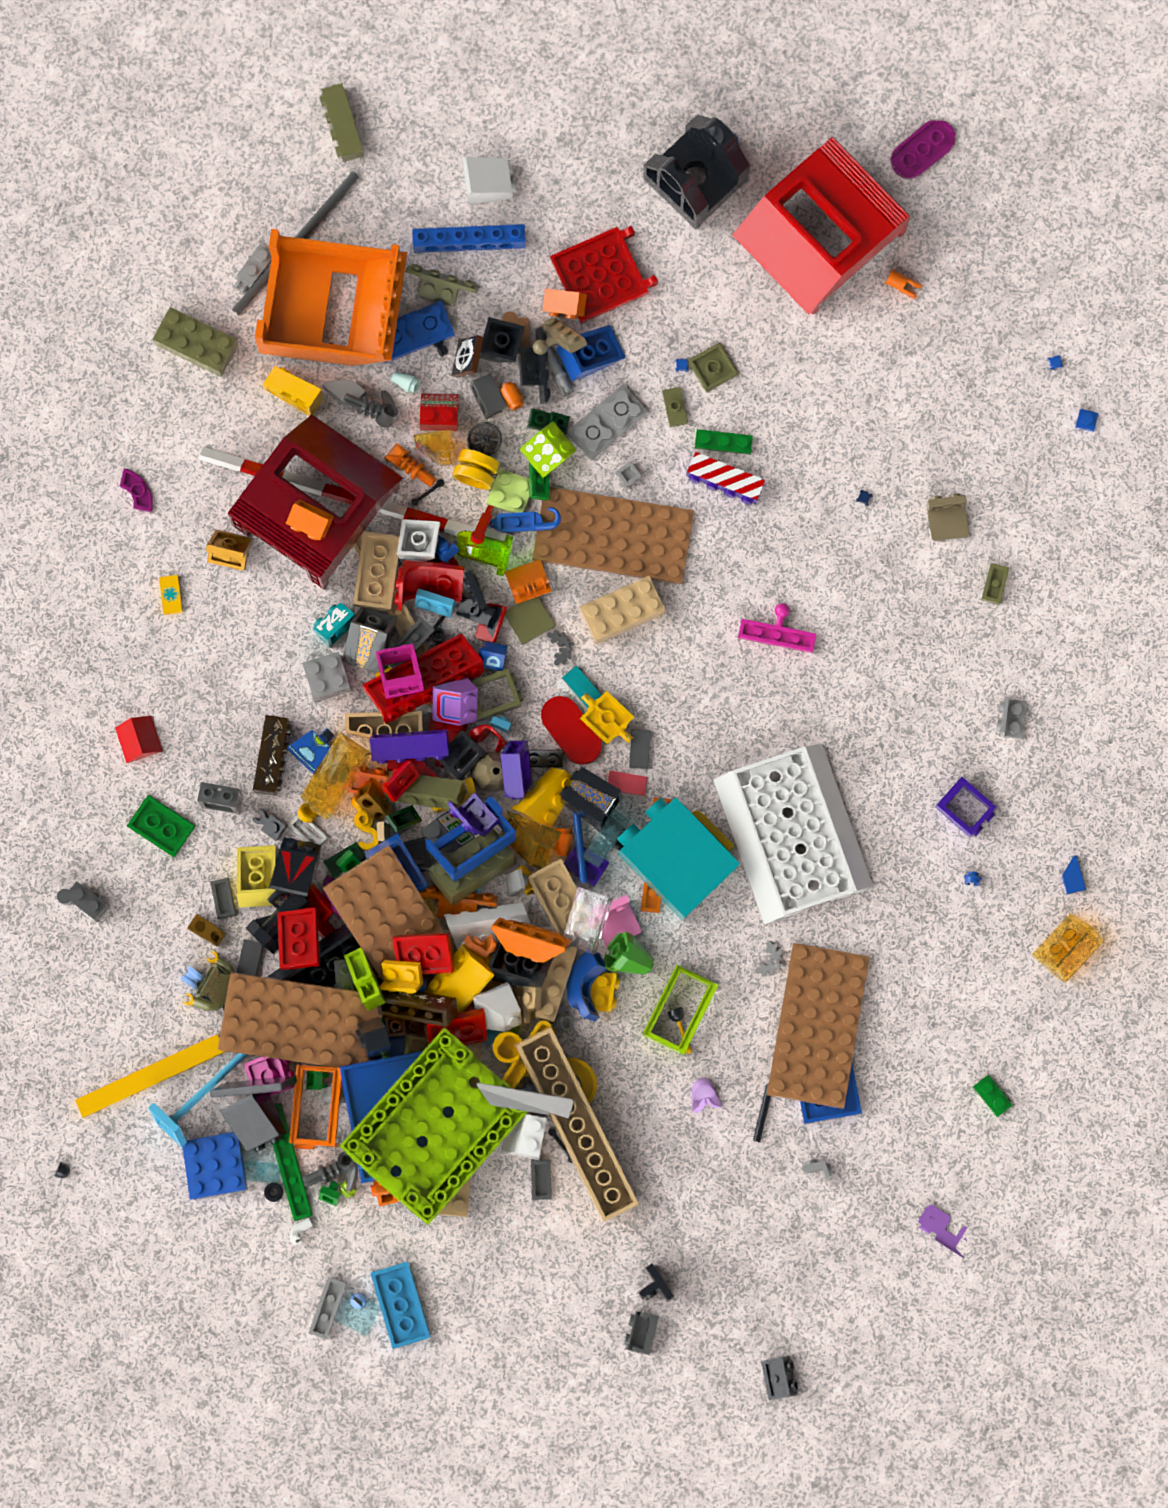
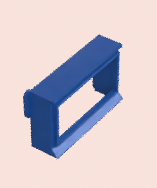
[426,797,517,882]

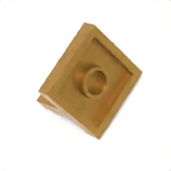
[206,530,253,571]

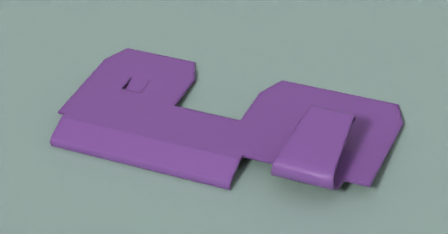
[918,1204,968,1259]

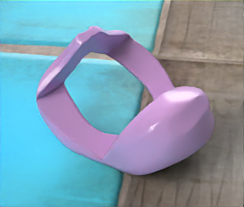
[692,1078,723,1113]

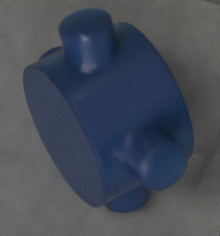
[856,490,872,506]

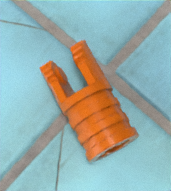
[885,269,922,300]

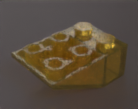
[501,811,562,869]

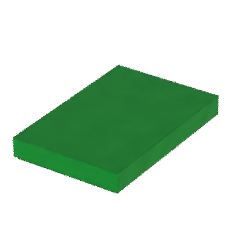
[127,795,196,858]

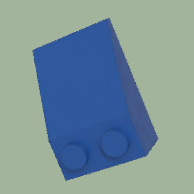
[556,325,626,381]
[365,833,429,892]

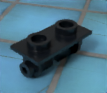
[529,749,563,768]

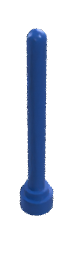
[572,811,587,883]

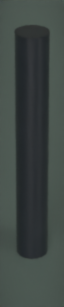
[753,1084,771,1143]

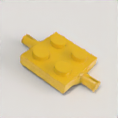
[580,691,634,745]

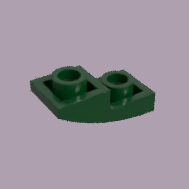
[527,408,570,435]

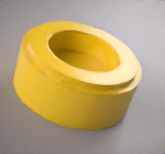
[297,803,318,823]

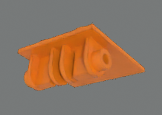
[505,560,552,604]

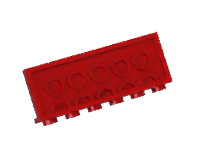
[363,633,484,724]

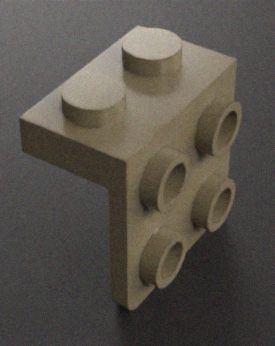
[926,493,969,541]

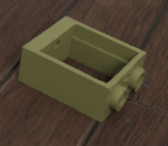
[471,669,524,722]

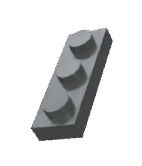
[389,617,436,669]

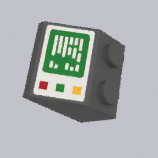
[421,811,475,857]

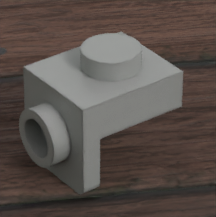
[802,1159,833,1181]

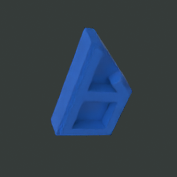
[1062,855,1086,895]

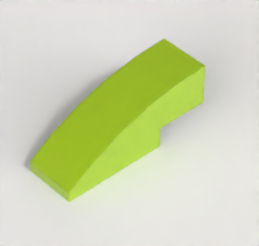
[344,948,386,1011]

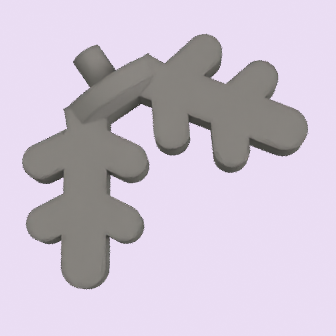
[755,941,784,977]

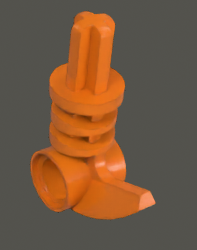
[384,443,436,487]

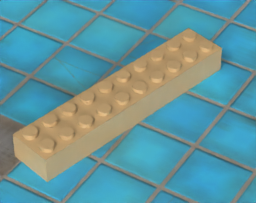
[514,1027,639,1222]

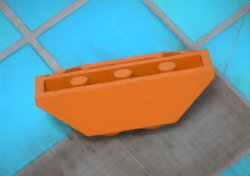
[491,917,572,963]

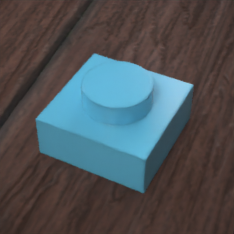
[491,716,512,734]

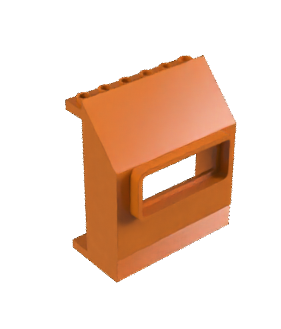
[254,229,408,366]

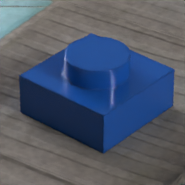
[1075,409,1098,432]

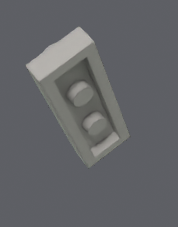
[309,1277,347,1340]

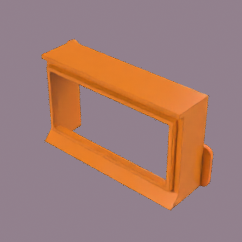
[289,1065,342,1150]

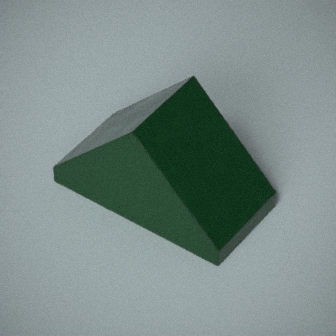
[386,805,422,835]

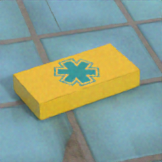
[159,575,183,615]

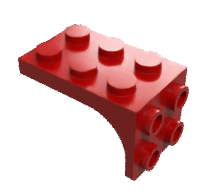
[395,560,465,611]

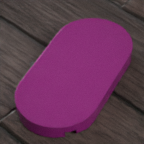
[890,120,956,179]

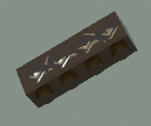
[252,715,292,796]
[377,990,458,1027]

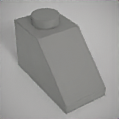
[322,379,366,412]

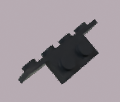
[518,327,550,404]

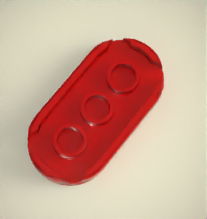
[541,696,602,765]

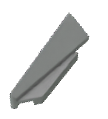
[477,1082,574,1118]

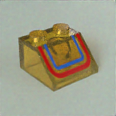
[413,430,455,466]

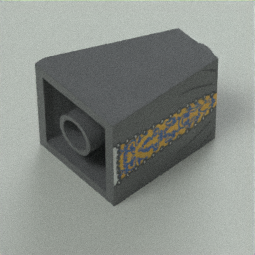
[342,607,397,673]

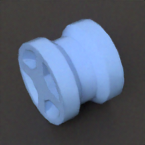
[180,966,205,990]

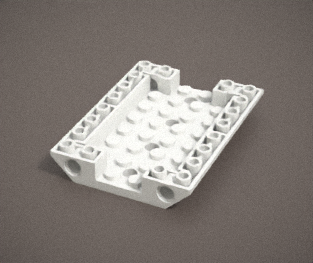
[713,744,874,925]

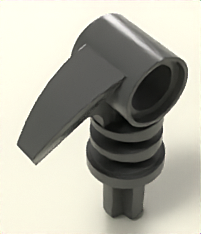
[343,390,398,427]
[303,1152,358,1191]

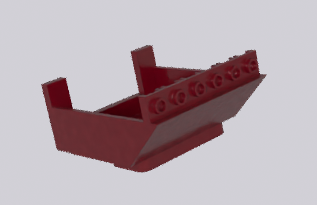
[228,414,403,590]

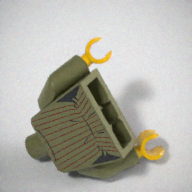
[183,951,236,1011]

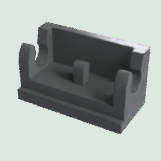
[470,373,507,419]

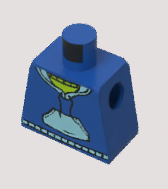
[287,728,335,776]

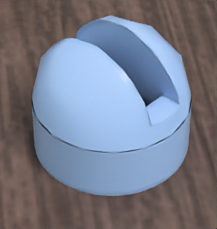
[350,1293,367,1309]

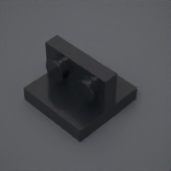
[638,1263,674,1301]

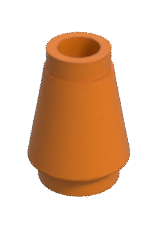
[554,828,573,856]

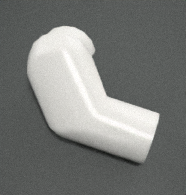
[290,1218,313,1245]

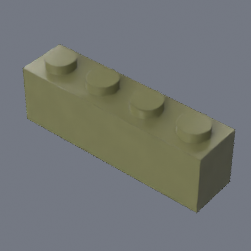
[319,83,364,162]
[384,771,466,810]

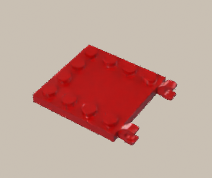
[550,226,658,324]

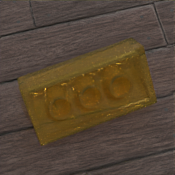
[301,732,371,820]

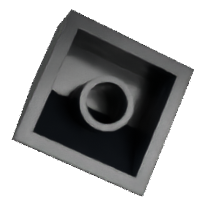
[480,317,525,363]

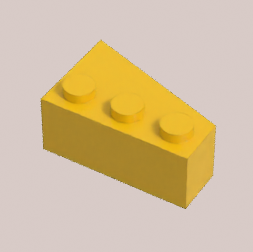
[263,366,324,416]
[511,767,572,830]

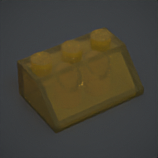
[1032,913,1104,983]

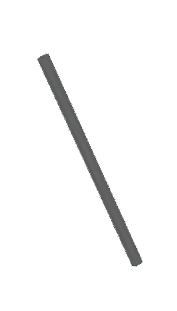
[232,171,359,316]

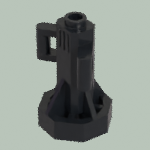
[246,890,310,955]

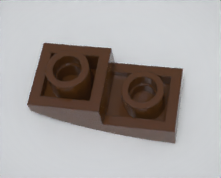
[385,1017,425,1037]

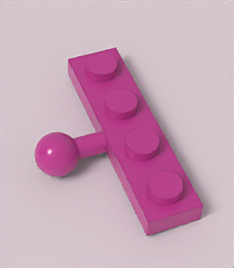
[738,603,816,654]

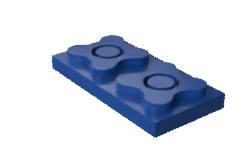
[385,300,455,363]

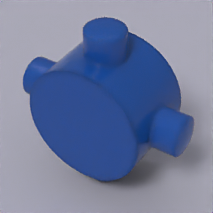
[1047,355,1063,370]
[675,358,689,372]

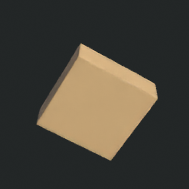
[377,822,390,842]

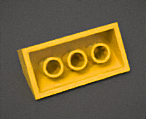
[424,944,494,1013]

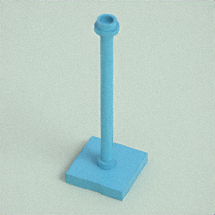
[148,1053,249,1147]

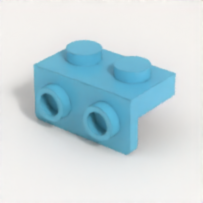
[415,588,457,618]

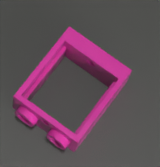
[376,644,424,699]

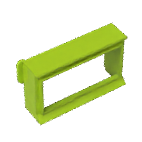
[642,964,719,1056]

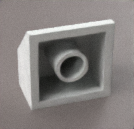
[397,519,440,563]

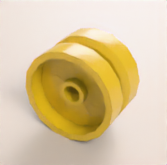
[452,449,500,490]

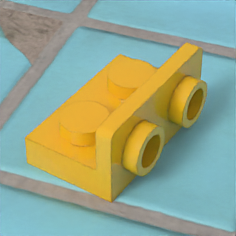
[380,960,423,994]
[590,972,620,1013]

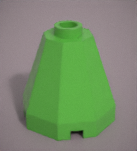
[604,932,654,975]

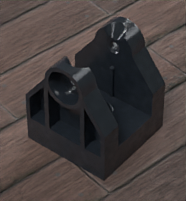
[643,114,750,230]

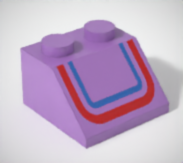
[432,678,478,726]

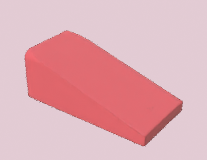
[608,771,647,796]

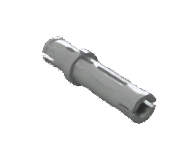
[547,346,574,397]

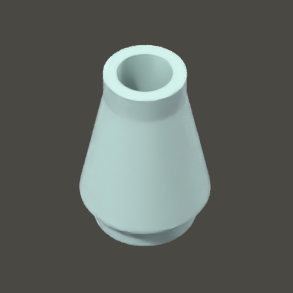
[391,371,421,394]

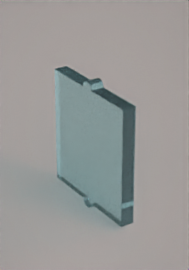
[335,1291,380,1336]

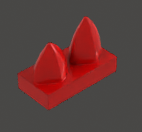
[382,760,420,802]

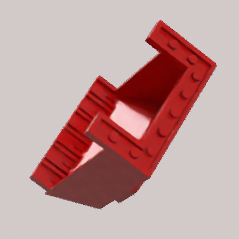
[732,136,910,315]

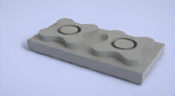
[567,384,648,461]

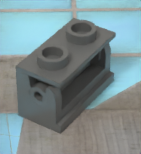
[624,1311,659,1355]

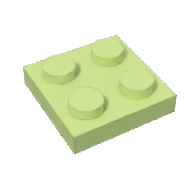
[486,469,529,513]

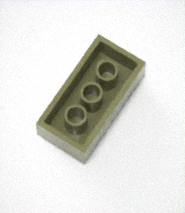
[152,307,238,377]
[429,828,515,906]

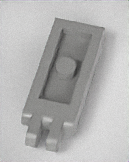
[234,244,272,293]

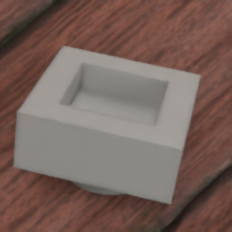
[615,461,642,489]

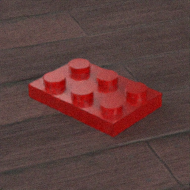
[278,907,320,970]
[392,933,455,974]
[426,1008,487,1045]

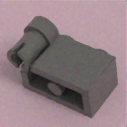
[57,881,109,922]

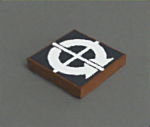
[451,335,483,378]

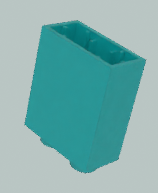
[617,797,740,921]

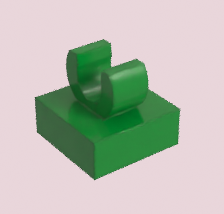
[306,1071,329,1090]
[318,1181,341,1207]

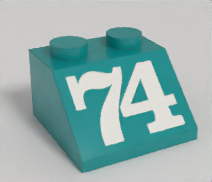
[313,602,355,648]

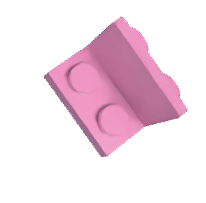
[591,895,642,948]

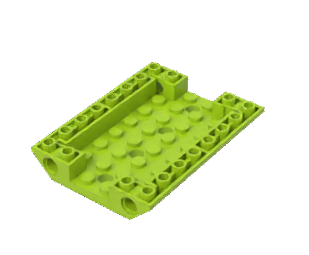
[339,1027,528,1225]

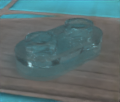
[244,1161,280,1183]

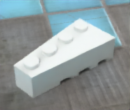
[444,902,530,950]

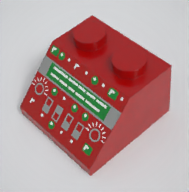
[419,393,459,431]

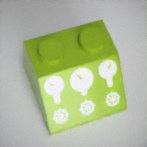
[519,421,577,478]

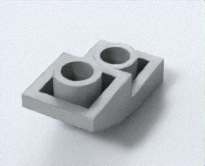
[505,869,528,897]

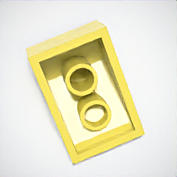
[237,845,278,908]

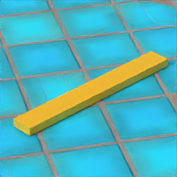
[75,1034,226,1118]

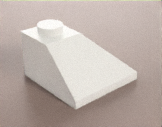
[473,982,522,1032]

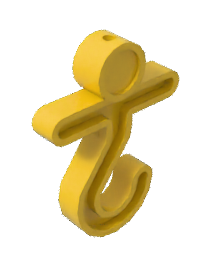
[492,1020,597,1103]

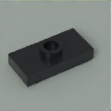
[456,597,497,628]

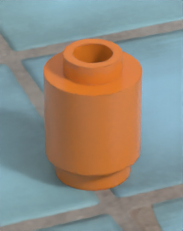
[500,382,525,411]

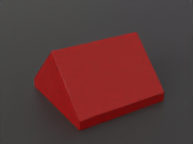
[115,716,163,763]

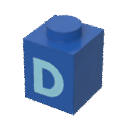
[478,641,508,671]

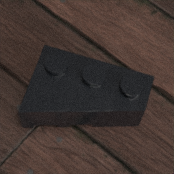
[355,1017,391,1061]

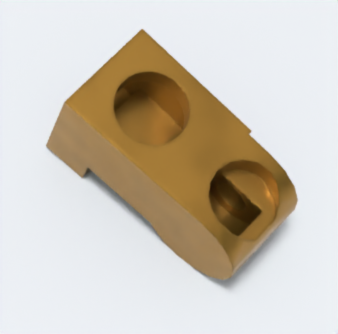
[355,782,392,821]
[187,914,226,947]

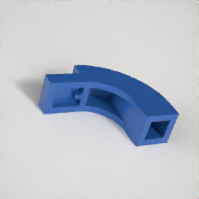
[567,949,607,1022]

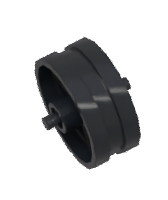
[467,422,502,456]

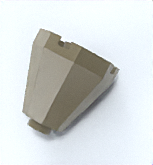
[471,751,504,791]

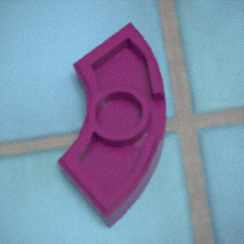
[119,468,153,513]

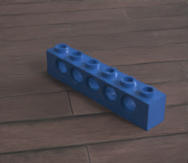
[412,224,526,253]

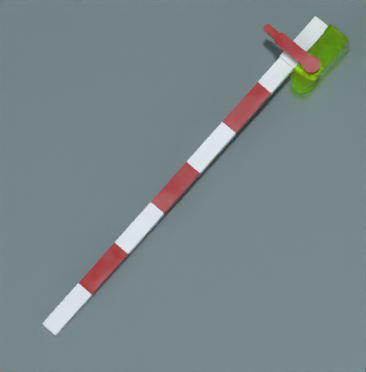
[199,447,516,576]

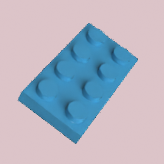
[370,1261,431,1349]

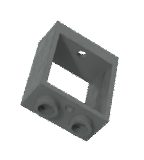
[197,782,243,815]

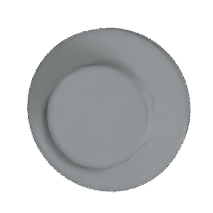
[555,1013,573,1033]

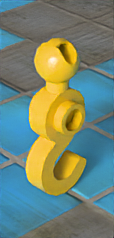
[351,795,379,851]

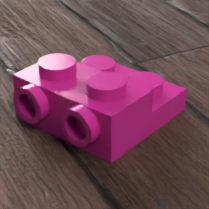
[243,1057,296,1096]

